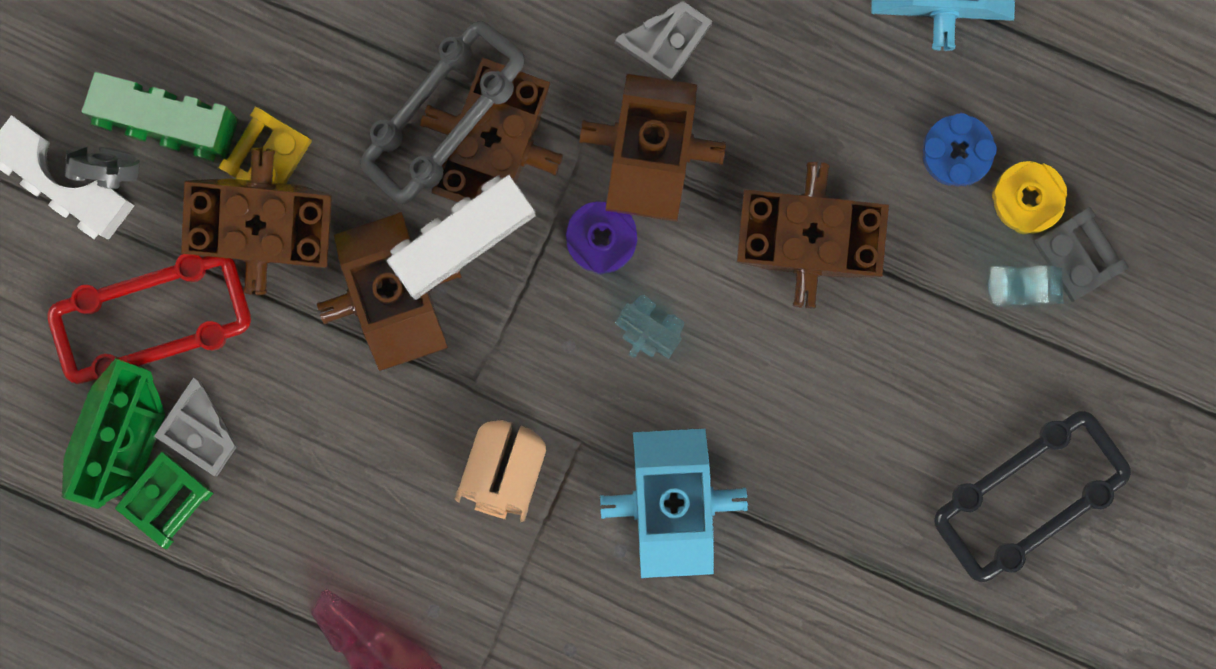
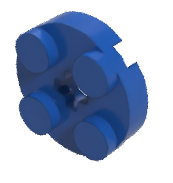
[923,113,997,186]

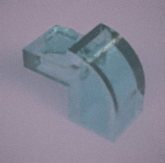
[988,265,1064,307]

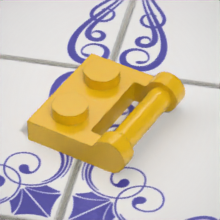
[218,107,312,184]

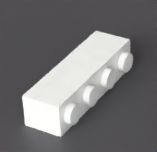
[387,175,536,300]

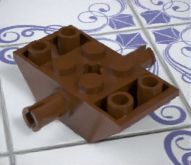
[420,57,563,203]
[579,74,726,222]
[181,148,332,295]
[737,162,889,309]
[317,212,462,371]

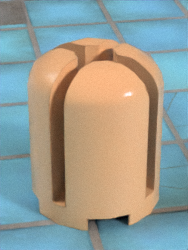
[455,420,546,522]

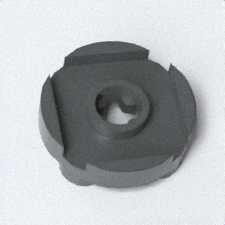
[65,147,140,189]

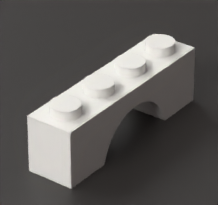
[0,115,134,240]

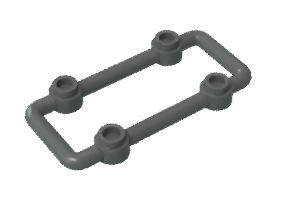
[360,21,525,204]

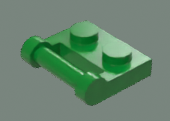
[115,452,214,550]

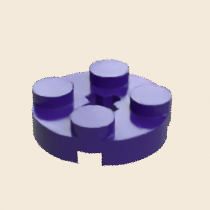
[566,202,638,275]

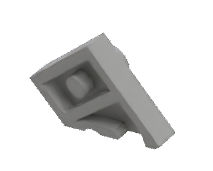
[615,1,712,81]
[154,378,237,476]

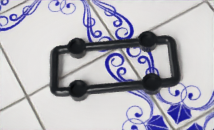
[934,411,1131,582]

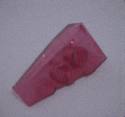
[311,589,443,669]

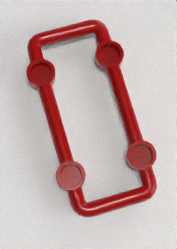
[47,254,251,384]

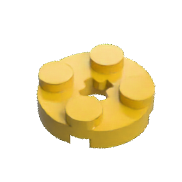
[992,161,1067,234]

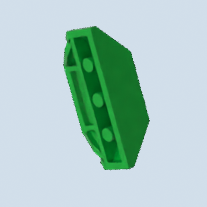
[62,358,165,509]

